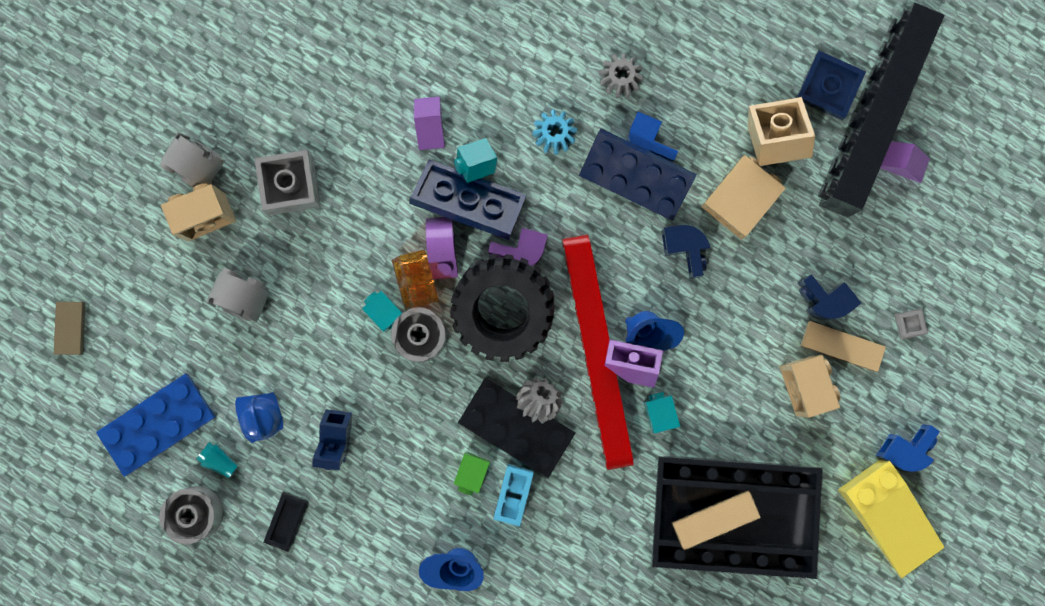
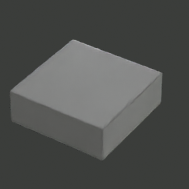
[894,308,928,340]

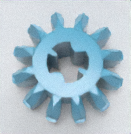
[533,109,577,155]

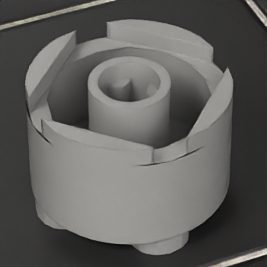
[159,132,225,187]
[206,268,269,323]
[391,307,447,362]
[159,486,223,544]

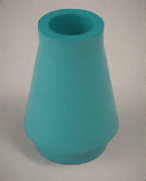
[196,442,238,479]

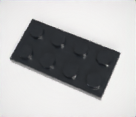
[458,378,576,478]

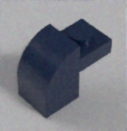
[661,225,710,279]
[798,274,862,320]
[312,409,352,471]

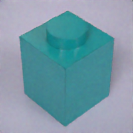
[454,138,497,183]
[361,291,403,333]
[643,391,680,434]

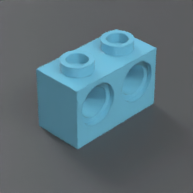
[493,464,534,526]

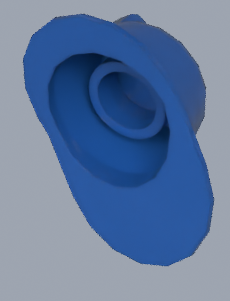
[625,311,684,351]
[235,392,283,443]
[418,548,484,591]

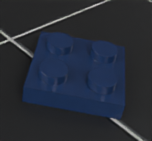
[796,50,866,121]

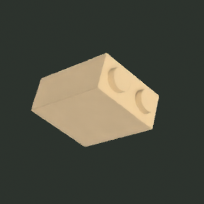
[701,155,786,240]

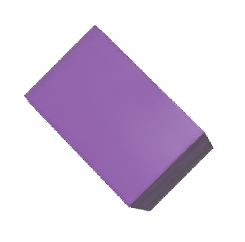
[414,96,445,150]
[880,142,930,183]

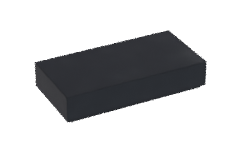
[263,492,308,552]

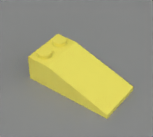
[838,459,945,578]

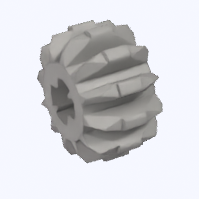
[599,53,643,99]
[516,377,563,424]

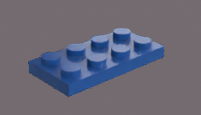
[96,373,216,477]

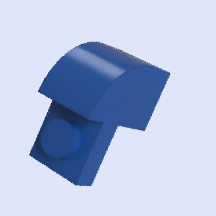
[627,112,678,162]
[876,424,940,472]

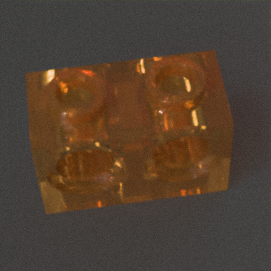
[391,249,439,311]

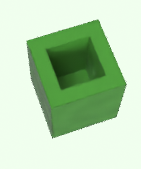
[454,452,490,496]

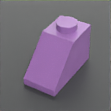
[605,340,663,388]

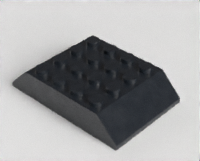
[651,456,823,579]

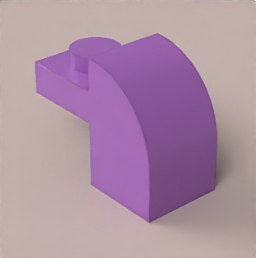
[426,217,458,280]
[488,228,548,267]

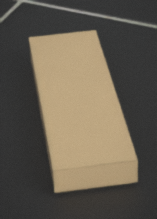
[801,321,886,372]
[672,491,760,550]

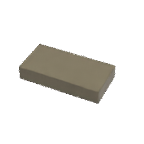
[54,302,85,355]

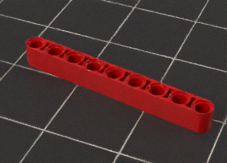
[562,234,634,471]

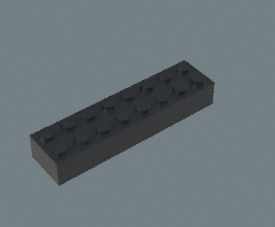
[818,2,945,218]

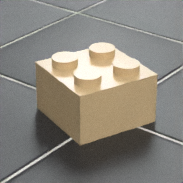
[748,97,815,166]
[161,183,236,242]
[779,355,841,418]

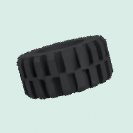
[450,254,555,362]

